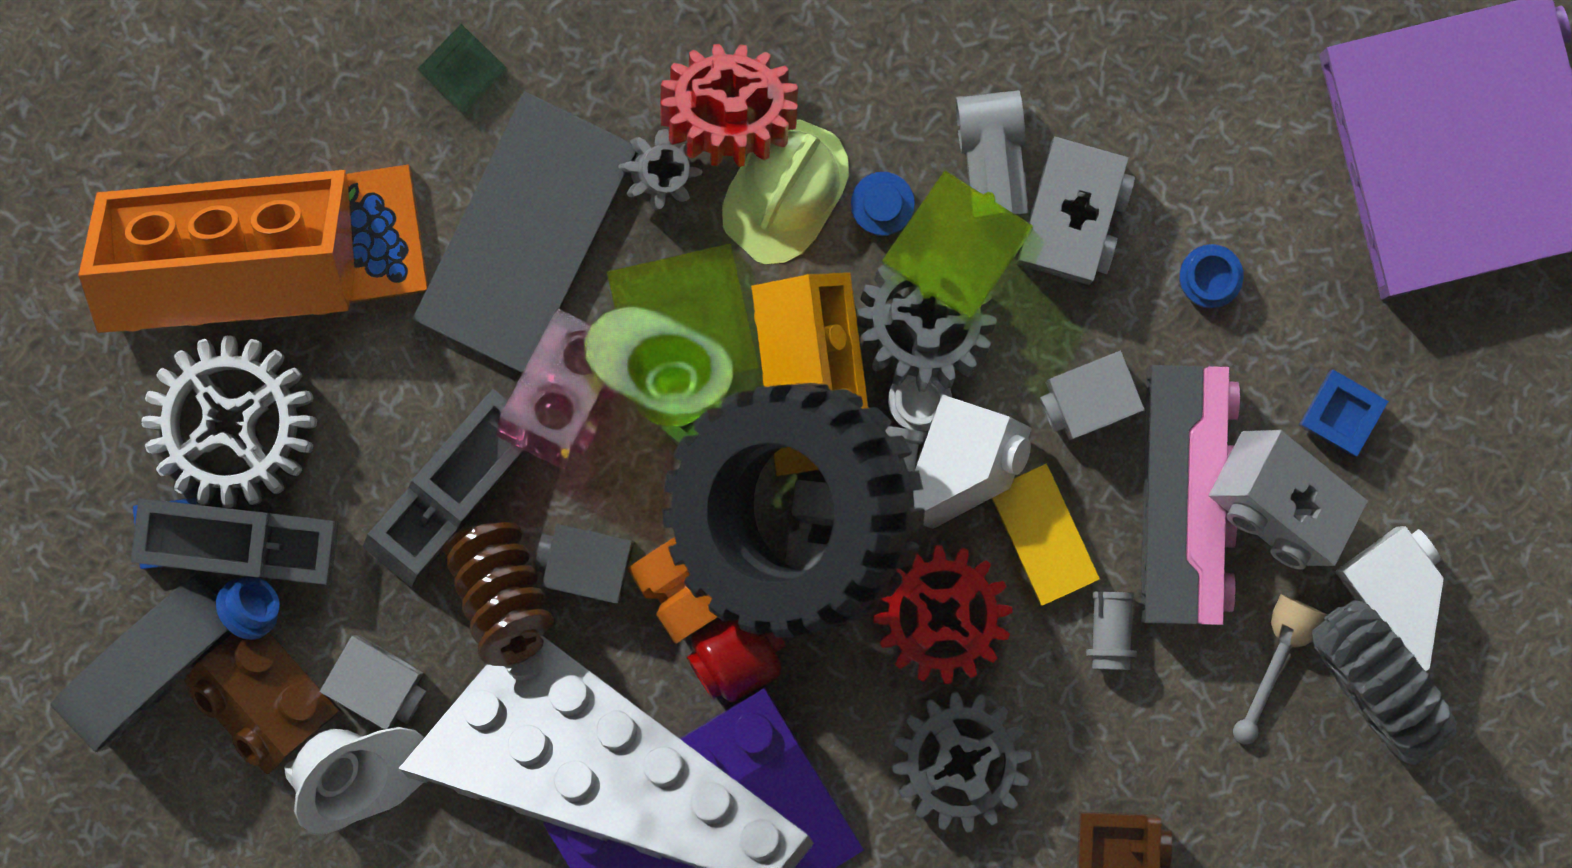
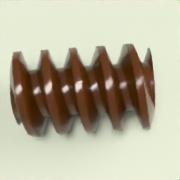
[442,522,554,666]

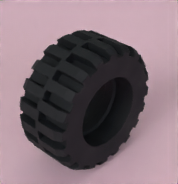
[662,383,925,637]

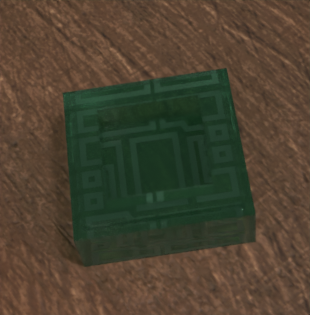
[417,24,508,115]

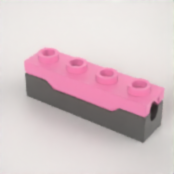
[1140,365,1240,625]

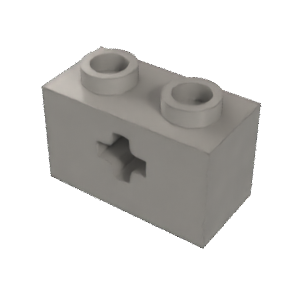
[1016,136,1135,285]
[1208,430,1368,570]

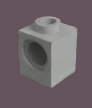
[1040,350,1145,440]
[319,635,427,730]

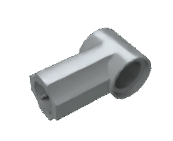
[956,90,1028,220]

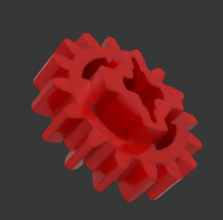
[660,44,798,167]
[873,545,1013,684]

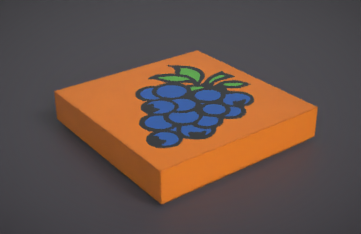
[346,164,429,303]

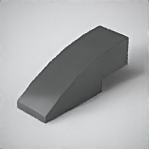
[363,389,542,587]
[131,498,339,585]

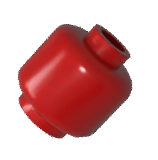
[686,618,786,703]

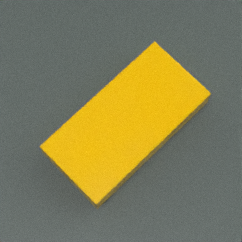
[991,463,1100,606]

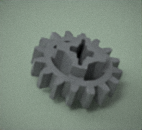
[856,251,996,392]
[892,692,1032,832]

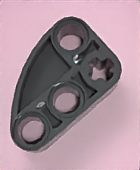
[50,574,232,753]

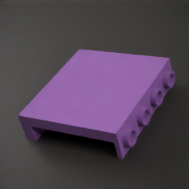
[1319,0,1572,300]

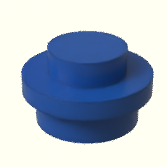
[851,172,915,236]
[1179,244,1244,308]
[216,576,280,640]

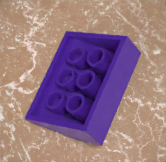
[543,687,864,868]

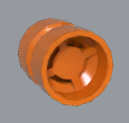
[627,537,717,644]

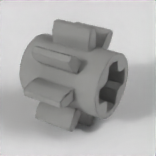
[618,129,702,210]

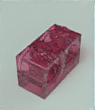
[496,308,629,470]

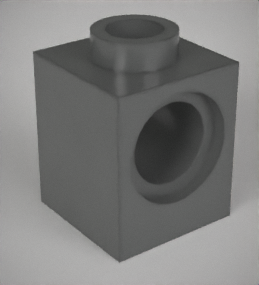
[534,524,634,604]

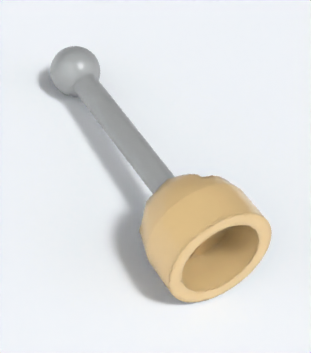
[1233,594,1327,745]

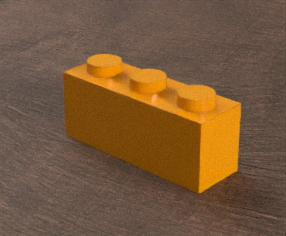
[751,272,868,476]

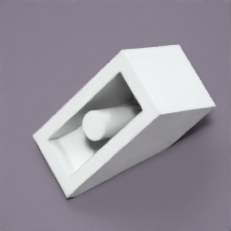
[913,394,1032,529]
[1335,526,1444,671]

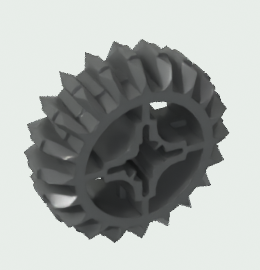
[1312,600,1456,765]

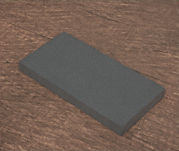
[413,91,637,376]

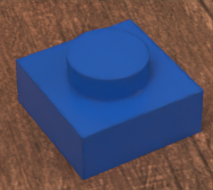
[1298,370,1389,457]

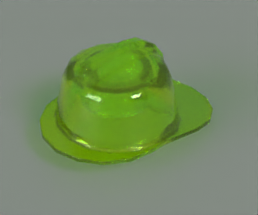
[584,307,733,427]

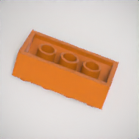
[78,170,355,333]

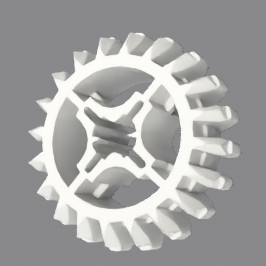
[142,336,317,509]

